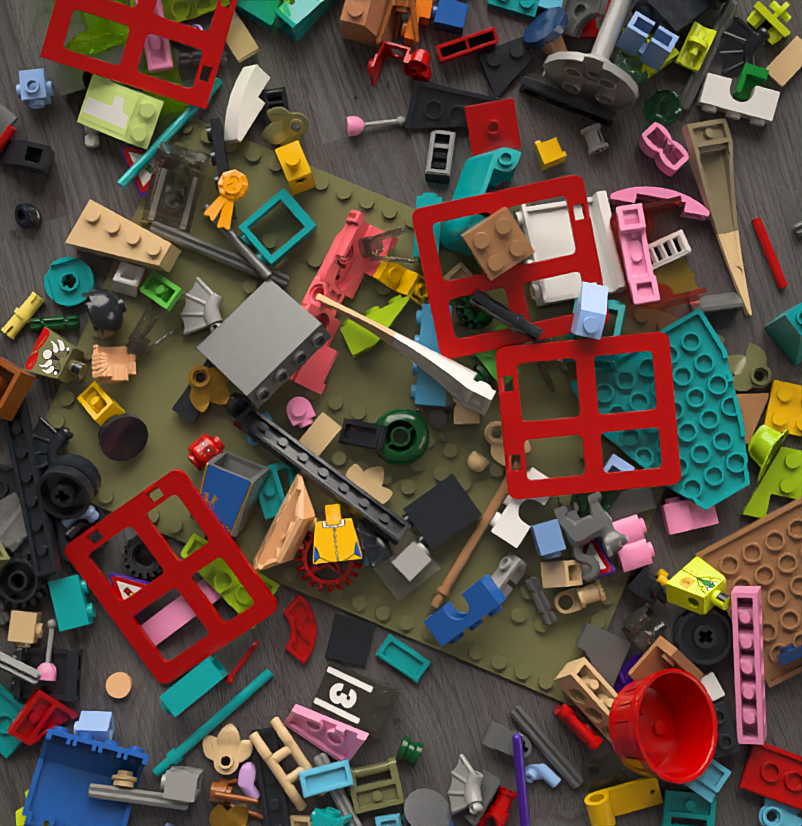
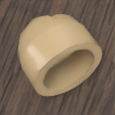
[468,450,490,472]

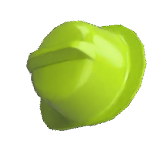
[748,425,789,482]

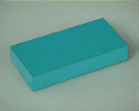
[375,633,431,683]

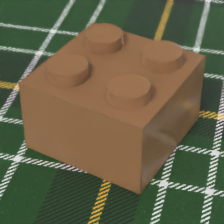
[460,207,535,281]

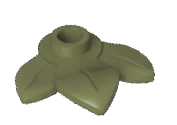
[262,107,309,147]
[728,343,772,391]

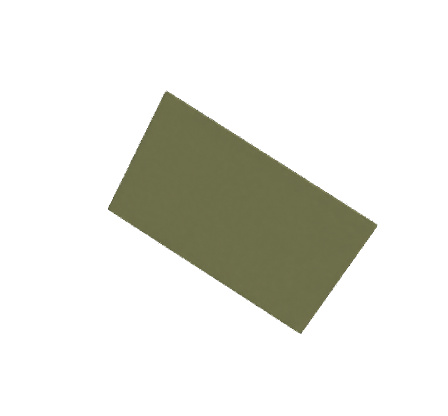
[41,113,725,706]

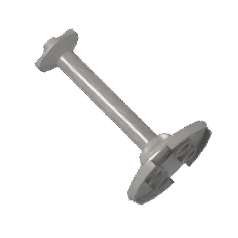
[542,0,639,113]

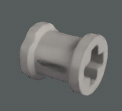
[580,123,609,155]

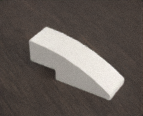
[224,64,270,144]

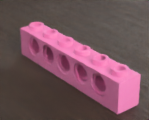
[731,586,767,745]

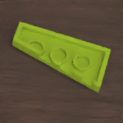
[180,533,280,629]

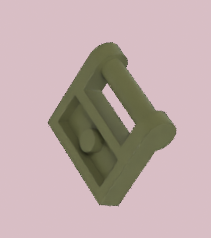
[349,757,405,814]

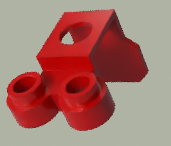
[367,40,432,87]

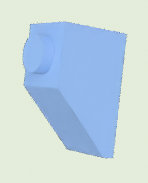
[571,281,608,340]

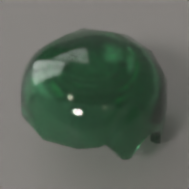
[613,52,649,87]
[643,89,684,127]

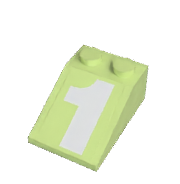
[77,75,164,150]

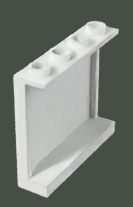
[513,190,629,306]

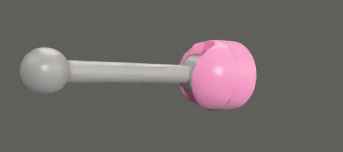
[346,116,406,137]
[37,619,57,681]

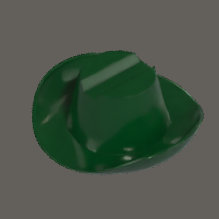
[375,408,429,466]

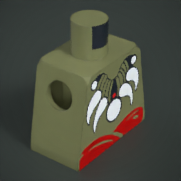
[23,327,88,384]

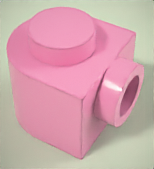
[286,397,317,429]

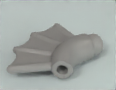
[180,277,224,336]
[447,754,483,815]

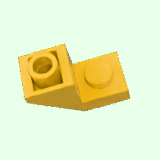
[373,255,428,306]

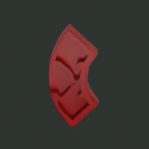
[283,593,317,665]

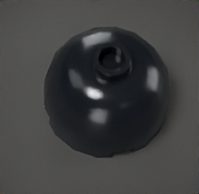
[81,288,127,341]

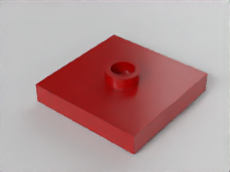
[464,98,521,156]

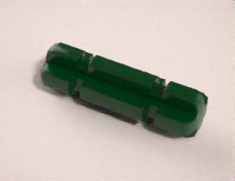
[30,315,80,332]

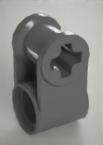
[482,719,532,759]

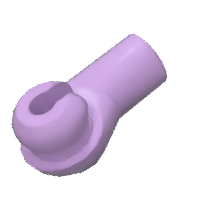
[237,762,260,799]

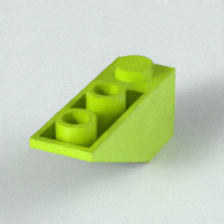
[340,295,410,358]

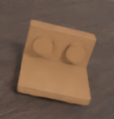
[628,635,704,681]

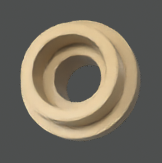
[111,770,137,789]

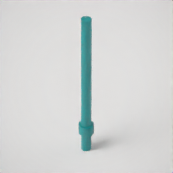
[117,77,223,189]
[153,668,274,777]

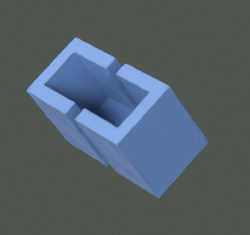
[615,11,679,71]
[530,519,566,559]

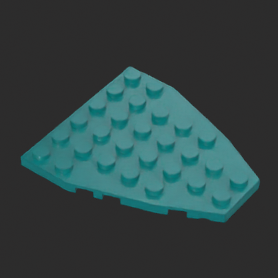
[569,307,750,510]

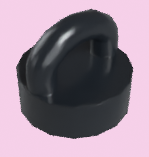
[15,203,42,229]
[226,392,251,418]

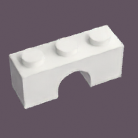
[696,73,780,126]
[489,467,550,548]

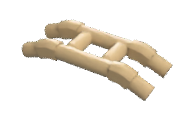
[249,717,327,811]

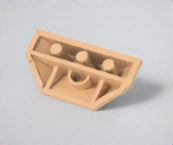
[253,474,317,571]

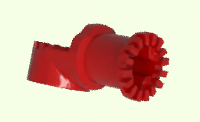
[478,786,518,826]

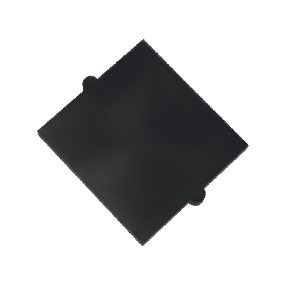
[325,614,376,666]

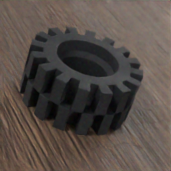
[122,535,163,579]

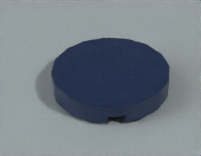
[523,7,569,49]

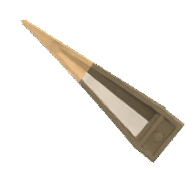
[682,118,752,317]

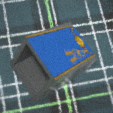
[189,450,270,537]

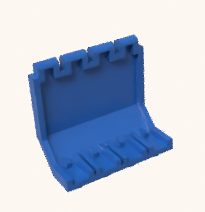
[22,726,149,826]

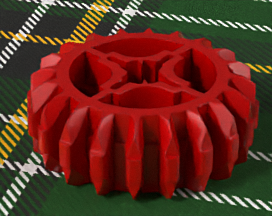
[295,531,363,593]

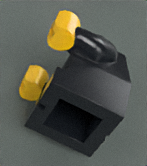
[627,565,669,604]

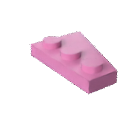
[283,704,369,762]

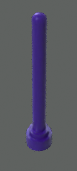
[512,733,530,826]

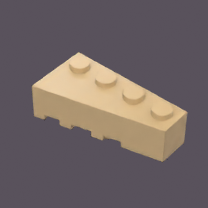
[65,200,181,273]

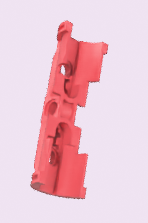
[289,210,399,395]

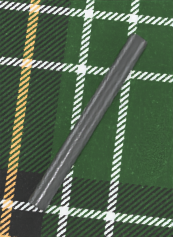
[202,204,273,281]

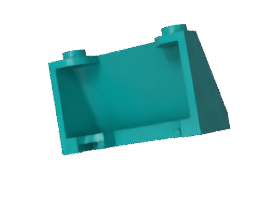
[440,147,521,259]

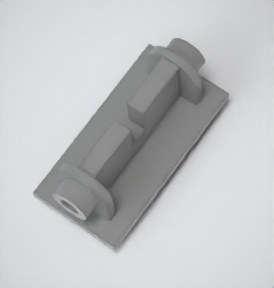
[491,552,528,603]

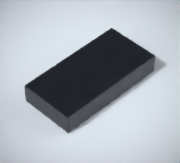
[338,418,388,451]

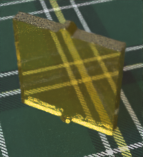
[653,256,700,310]

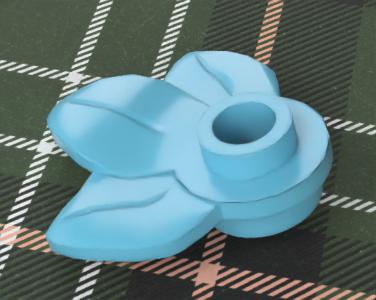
[758,798,802,826]

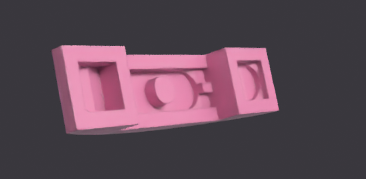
[608,186,710,221]
[616,203,660,305]
[141,579,222,646]

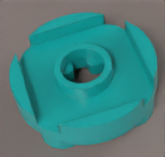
[44,257,96,307]

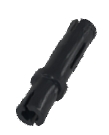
[469,289,543,344]

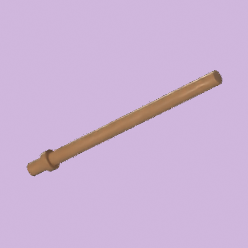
[430,461,521,609]

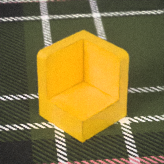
[533,137,567,171]

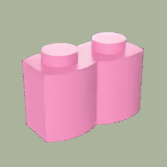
[638,122,689,177]
[660,496,719,535]
[612,514,655,572]

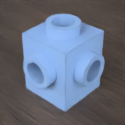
[16,68,54,109]

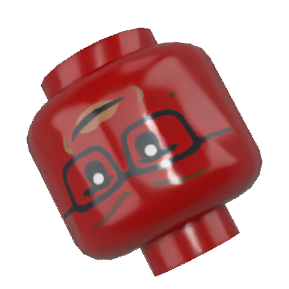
[187,434,225,471]

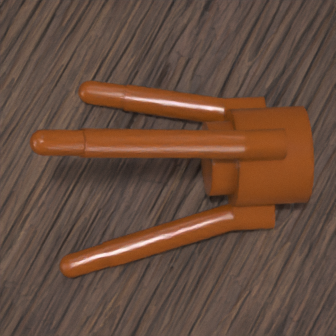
[375,0,419,45]
[209,776,264,821]

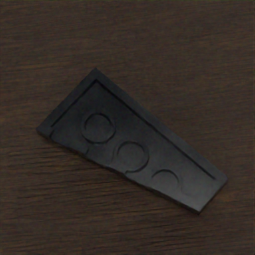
[404,80,503,129]

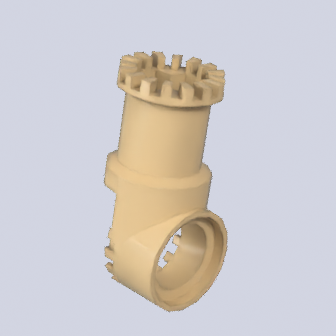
[553,579,606,614]

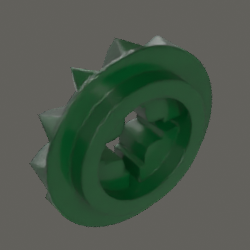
[456,292,494,329]

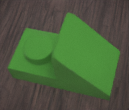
[139,270,185,313]

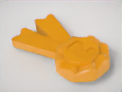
[204,170,249,231]

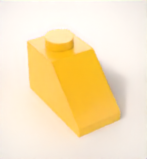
[77,381,126,426]

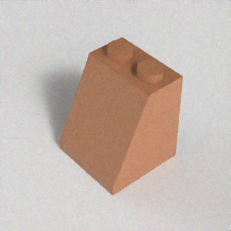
[340,0,397,48]

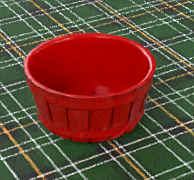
[608,668,718,784]

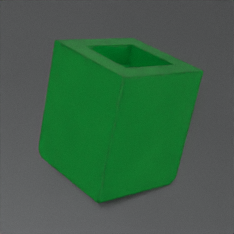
[732,63,769,101]

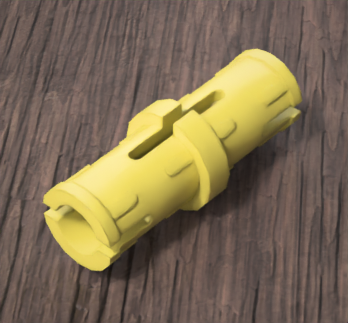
[1,292,45,340]

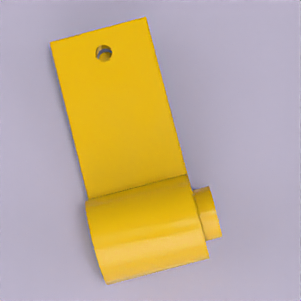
[584,776,663,826]

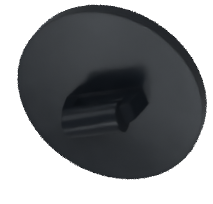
[51,503,107,562]

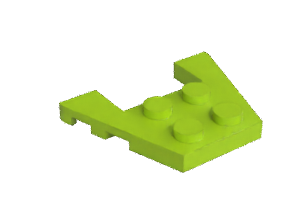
[741,446,802,518]

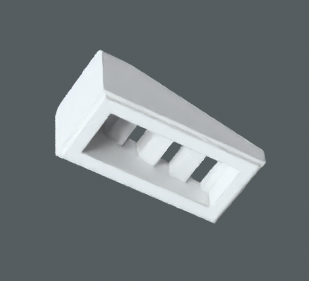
[648,229,692,270]

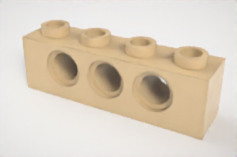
[554,657,618,743]

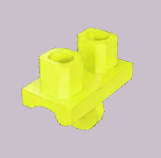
[747,0,792,45]
[675,21,717,73]

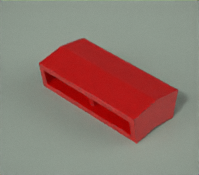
[434,27,499,65]

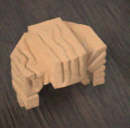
[92,345,136,383]

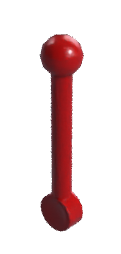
[224,640,260,684]

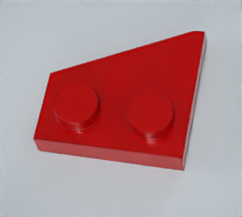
[7,688,78,746]

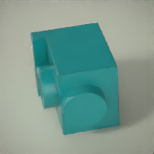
[310,807,354,826]

